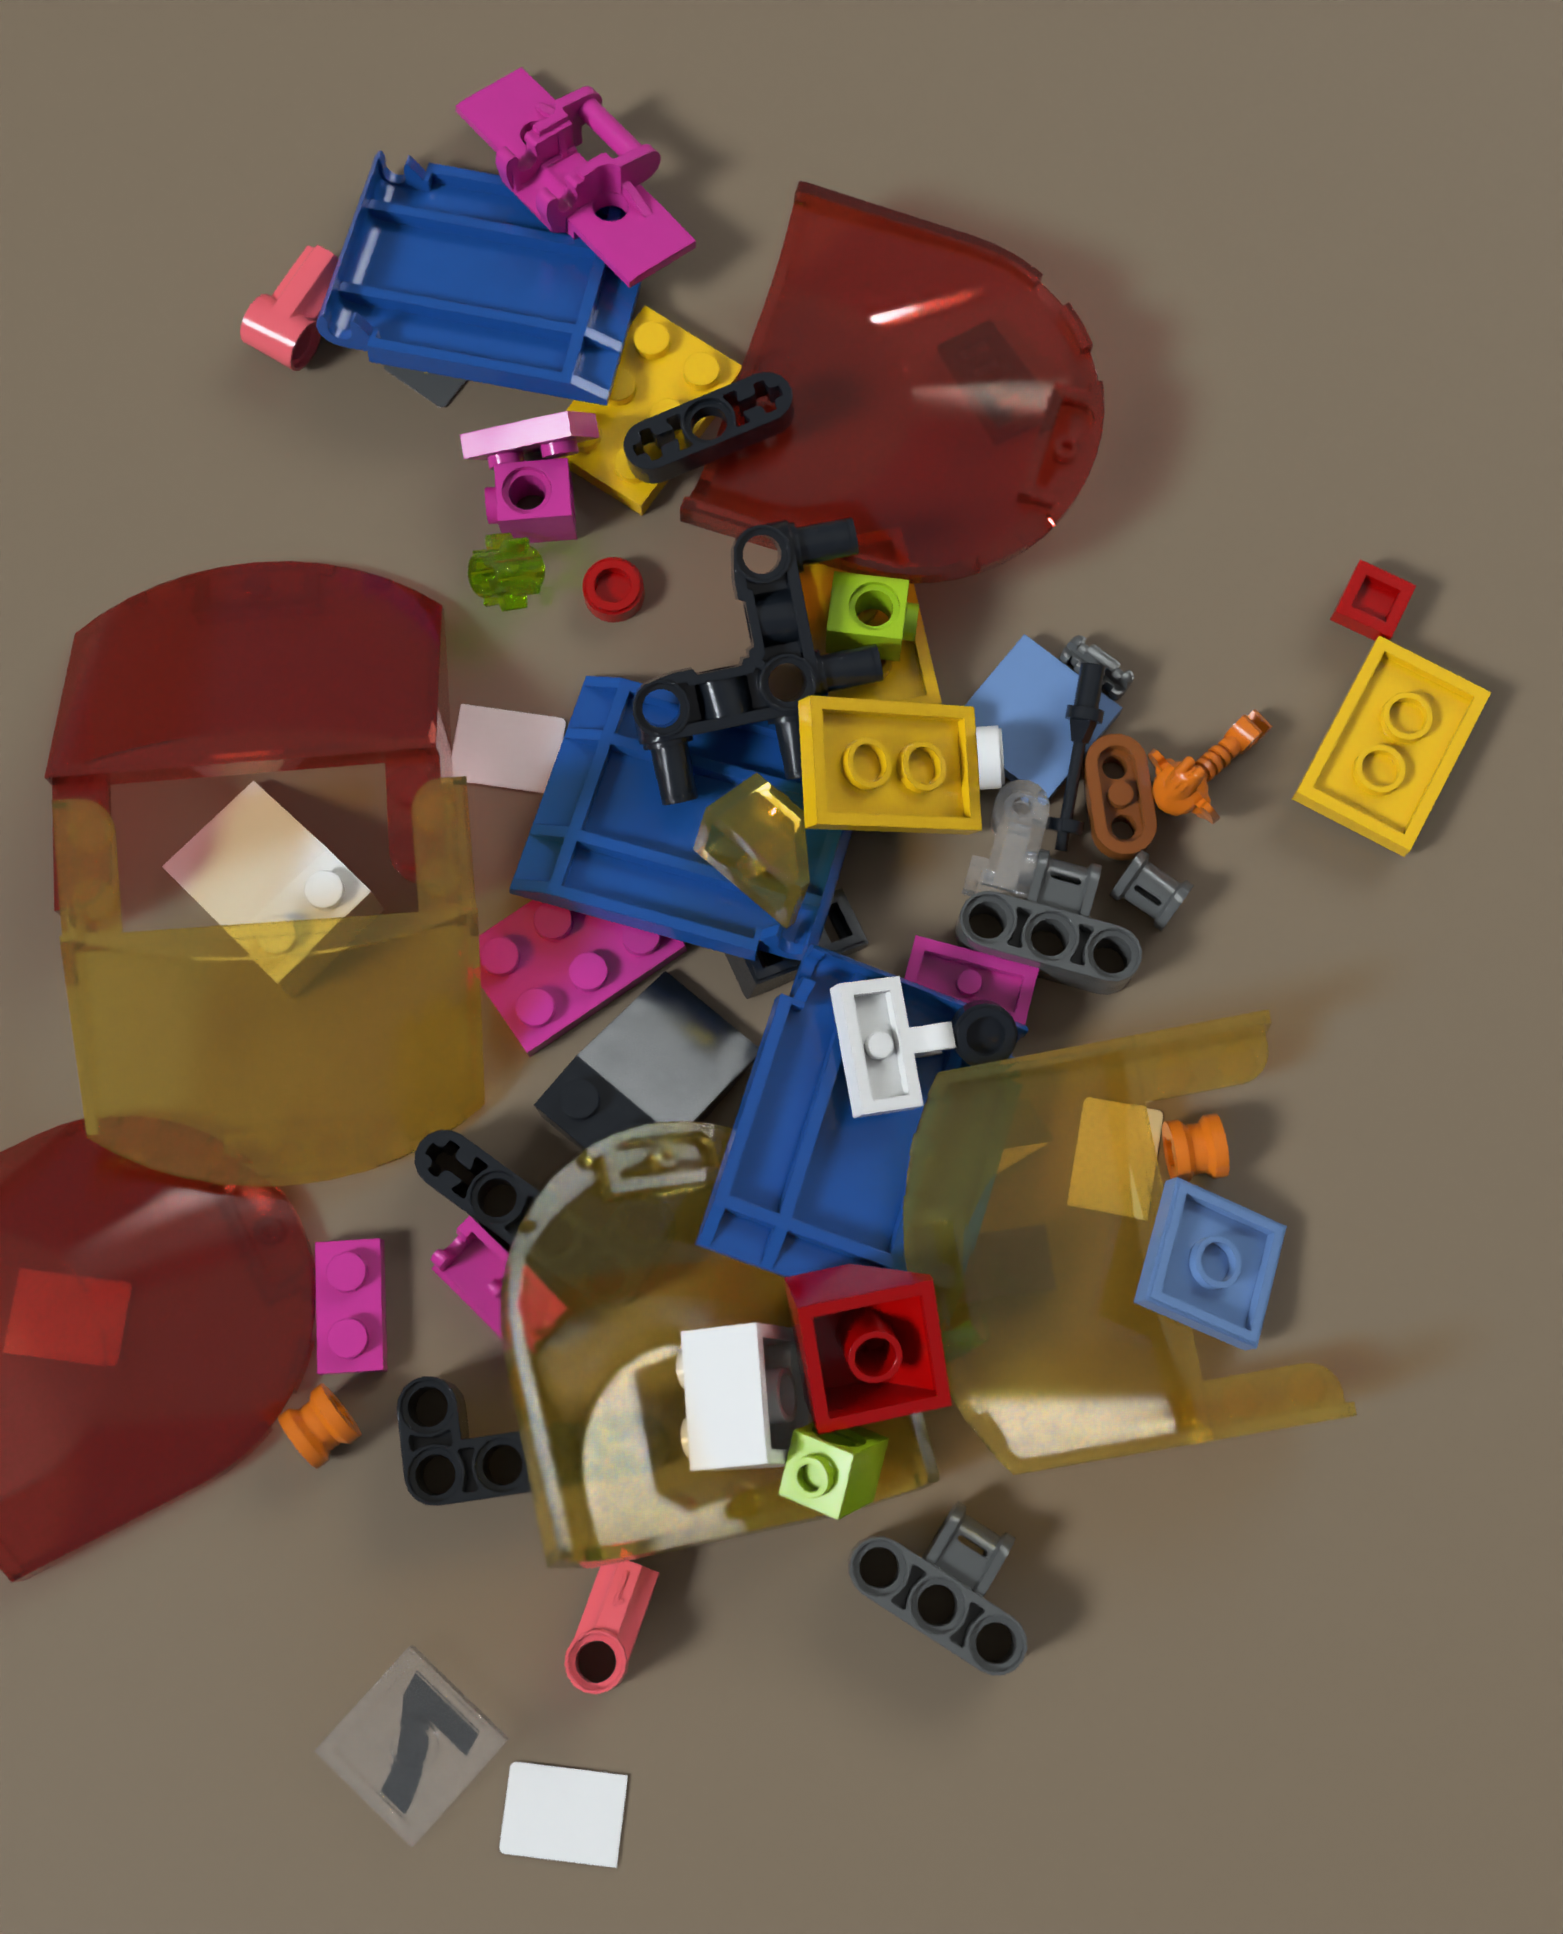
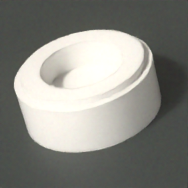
[976,725,1005,790]

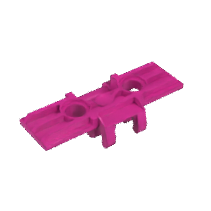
[455,67,696,288]

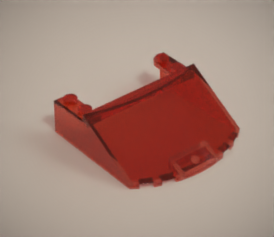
[44,561,460,933]

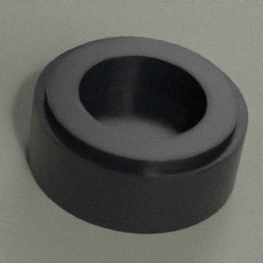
[951,1000,1018,1068]

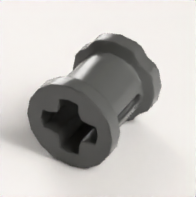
[1109,850,1194,931]

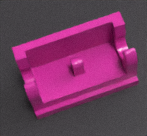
[430,1215,570,1360]

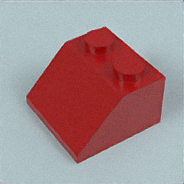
[784,1264,952,1435]

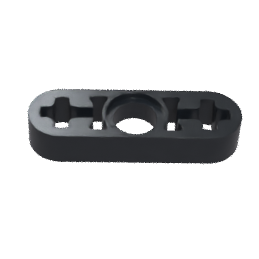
[624,372,795,484]

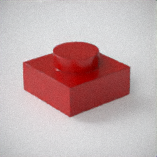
[1330,559,1417,641]

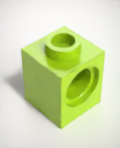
[825,571,919,662]
[778,1422,889,1520]

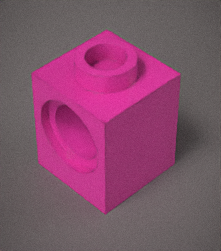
[485,458,577,545]

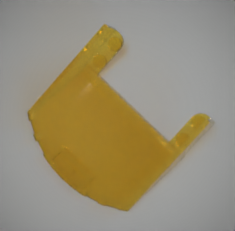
[52,776,485,1187]
[903,1010,1357,1475]

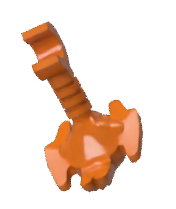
[1148,709,1273,824]

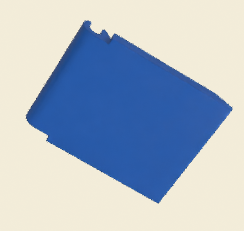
[316,150,642,406]
[509,676,853,961]
[695,944,1029,1333]

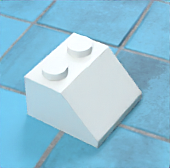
[676,1322,813,1471]

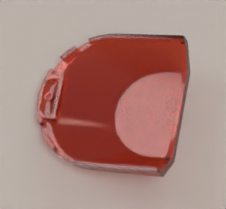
[680,181,1105,584]
[0,1114,316,1583]

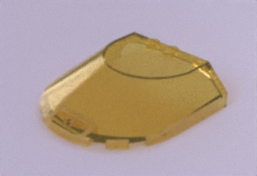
[501,1121,940,1568]

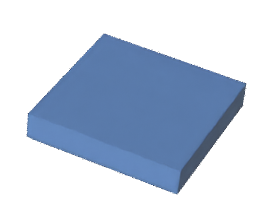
[965,634,1122,806]
[1133,1177,1287,1351]

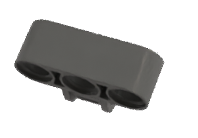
[955,848,1142,995]
[848,1501,1027,1676]

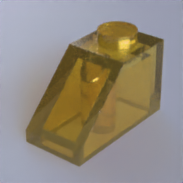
[693,772,810,929]

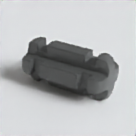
[1059,635,1135,701]

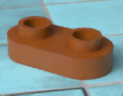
[1082,734,1157,861]

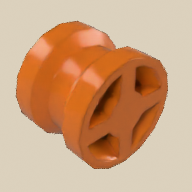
[1162,1113,1230,1182]
[278,1383,362,1469]

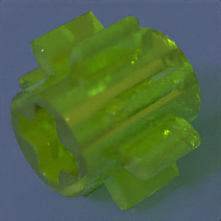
[468,532,545,612]

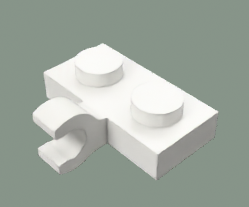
[829,976,956,1118]

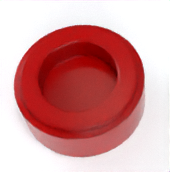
[582,557,645,623]

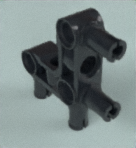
[632,517,883,805]

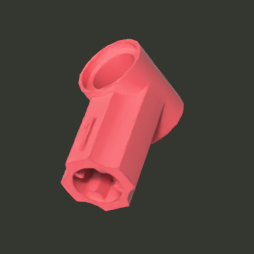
[240,245,338,371]
[564,1552,660,1694]

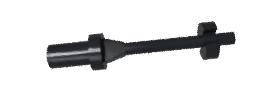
[1045,663,1106,852]

